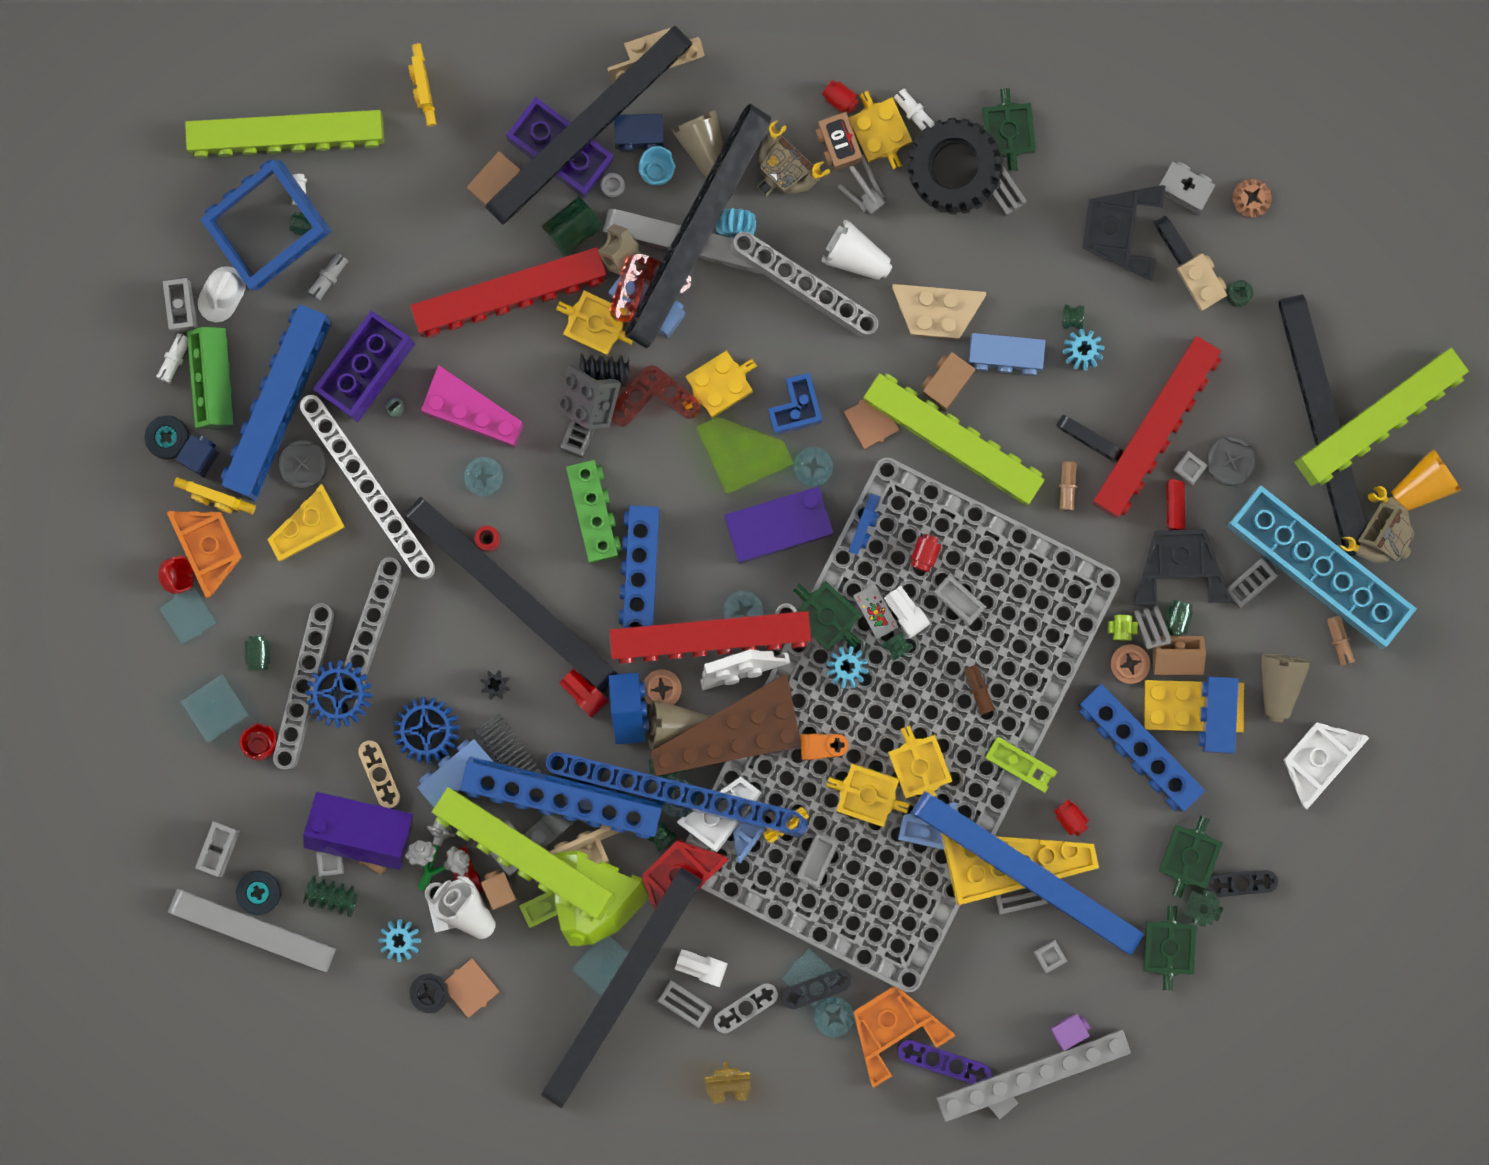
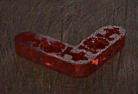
[610,253,691,322]
[611,365,701,427]

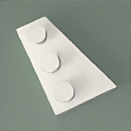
[677,777,762,852]

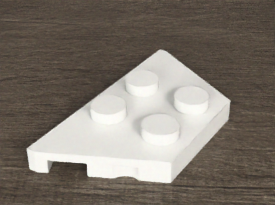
[700,650,790,691]
[1283,723,1369,810]

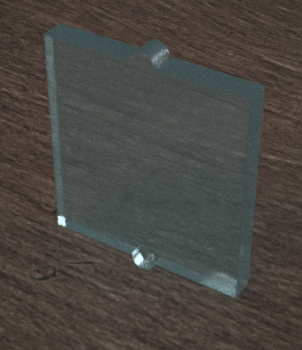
[160,587,217,645]
[782,949,841,1008]

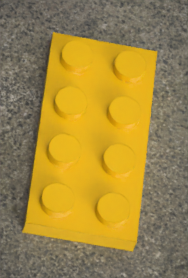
[1144,680,1244,733]

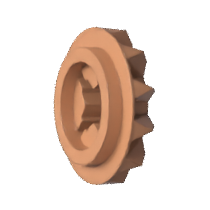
[1232,178,1272,218]
[1111,644,1150,684]
[644,669,681,705]

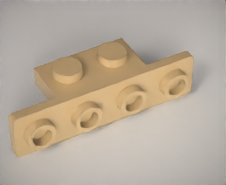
[608,28,704,84]
[550,824,619,864]

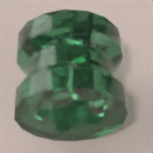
[1226,280,1253,307]
[1062,304,1084,330]
[882,631,913,661]
[647,822,677,852]

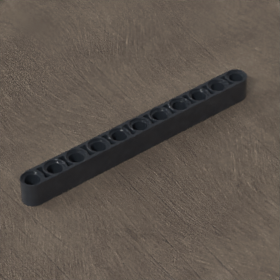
[485,25,693,225]
[625,104,771,348]
[1278,294,1367,556]
[404,496,618,693]
[541,867,703,1109]

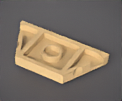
[892,284,986,340]

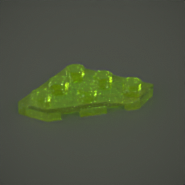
[696,417,794,494]

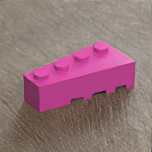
[421,365,524,448]

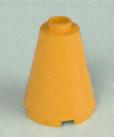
[1391,449,1462,511]

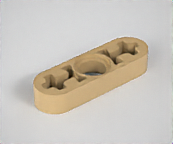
[358,741,401,809]

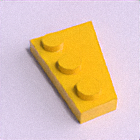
[267,484,345,562]

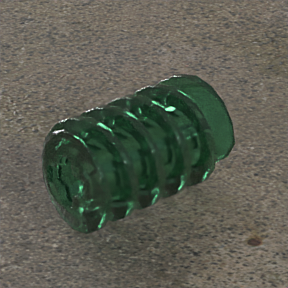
[303,875,358,917]

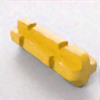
[763,807,809,843]

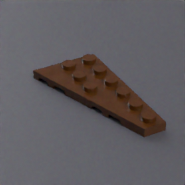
[650,673,801,776]

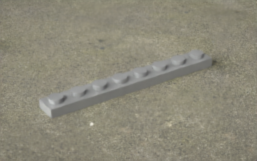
[936,1029,1131,1122]

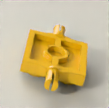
[408,43,437,127]
[848,91,913,170]
[556,291,633,356]
[682,350,757,418]
[174,477,256,515]
[888,726,952,799]
[826,763,910,827]

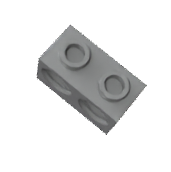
[195,821,240,877]

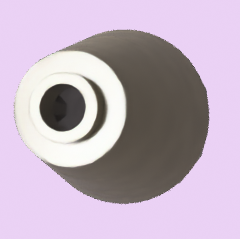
[672,110,724,178]
[1261,653,1310,722]
[647,701,711,749]

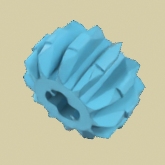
[715,208,756,240]
[1062,329,1105,371]
[826,646,868,689]
[378,919,421,962]

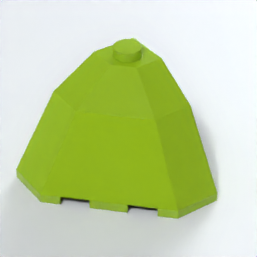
[555,851,649,946]

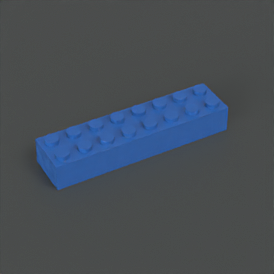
[220,304,332,502]

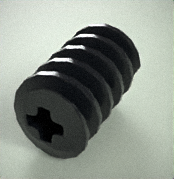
[579,353,630,387]

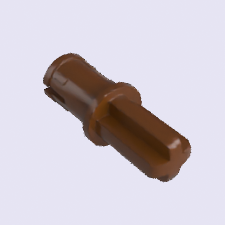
[964,665,995,715]

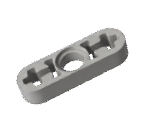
[714,983,778,1033]

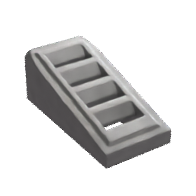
[560,420,595,458]
[1227,557,1279,608]

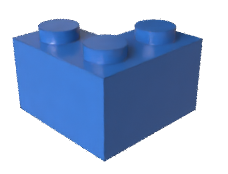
[768,373,822,436]
[609,672,649,745]

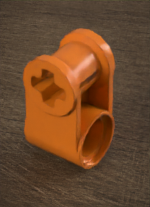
[801,734,849,760]

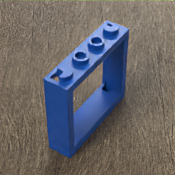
[200,159,332,290]

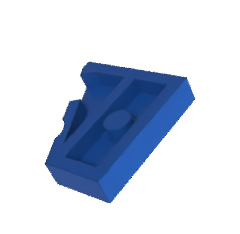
[848,493,880,555]

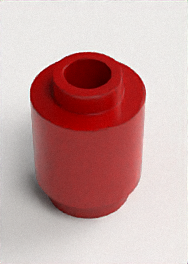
[822,80,859,113]
[475,526,501,552]
[910,534,942,572]
[1054,799,1089,837]

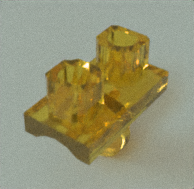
[705,1061,751,1104]

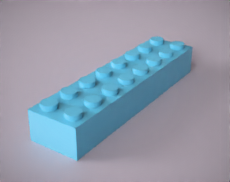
[1226,485,1417,649]

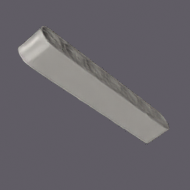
[602,209,768,274]
[730,232,878,337]
[330,557,403,721]
[273,603,335,770]
[168,889,336,972]

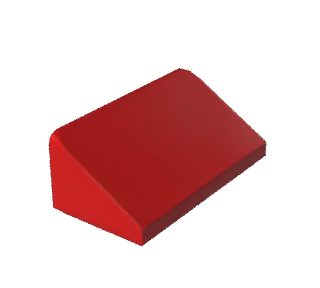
[1166,479,1186,530]

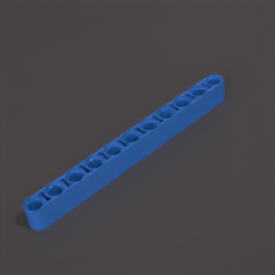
[546,752,808,837]
[911,791,1144,955]

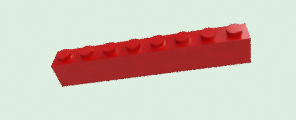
[410,247,607,338]
[1091,336,1222,519]
[610,611,812,664]

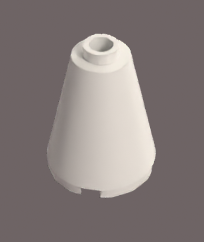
[822,220,892,280]
[432,876,496,939]

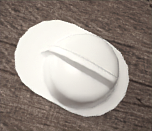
[198,266,246,323]

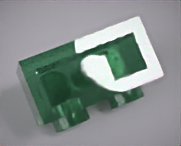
[541,197,603,256]

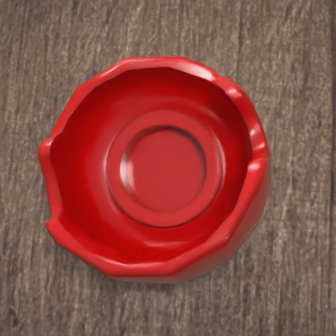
[158,556,194,594]
[240,723,278,761]

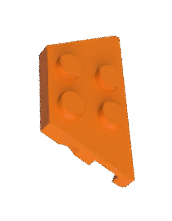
[167,511,242,599]

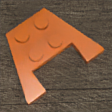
[853,986,955,1088]

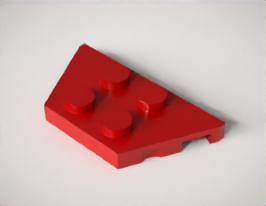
[642,840,729,911]

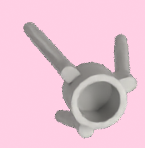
[838,154,886,214]

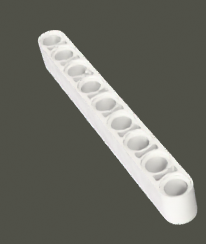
[300,395,435,580]

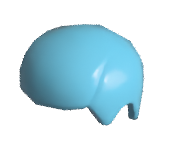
[638,146,676,186]

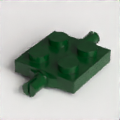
[982,88,1036,172]
[793,581,862,651]
[1158,816,1223,898]
[1143,905,1197,991]

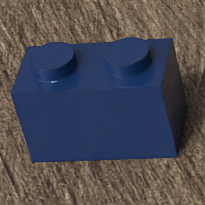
[614,114,664,152]
[175,434,219,478]

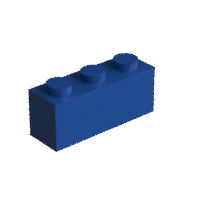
[1198,677,1239,754]

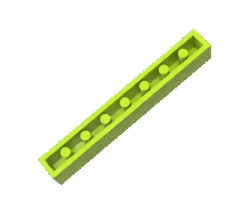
[185,110,384,158]
[1294,348,1469,486]
[863,373,1045,507]
[432,787,617,922]

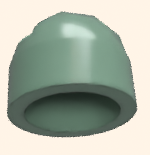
[385,397,405,418]

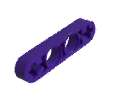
[897,1040,991,1084]

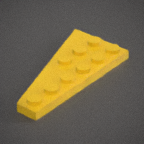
[941,833,1099,905]

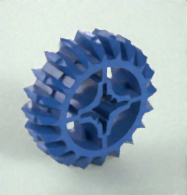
[305,660,373,728]
[393,697,460,764]

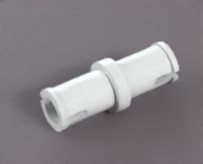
[893,89,935,130]
[156,333,188,384]

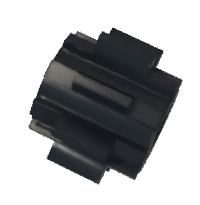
[480,670,511,700]

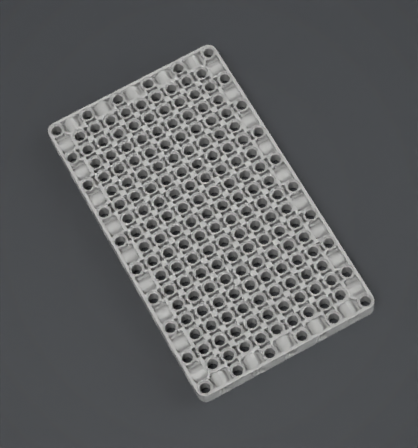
[685,458,1120,992]

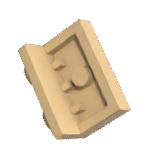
[1176,253,1227,311]

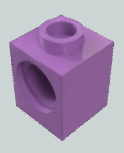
[1050,1013,1091,1051]

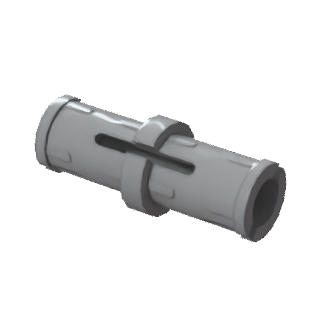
[307,252,349,301]

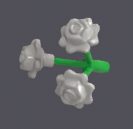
[406,820,470,891]

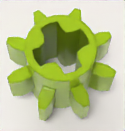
[1108,615,1138,641]

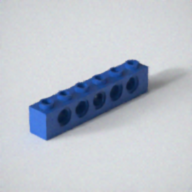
[619,505,660,628]
[1078,683,1205,812]

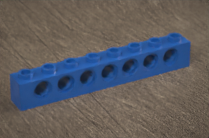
[460,756,663,838]

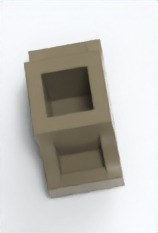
[598,224,647,275]

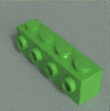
[187,327,234,429]
[566,460,622,564]

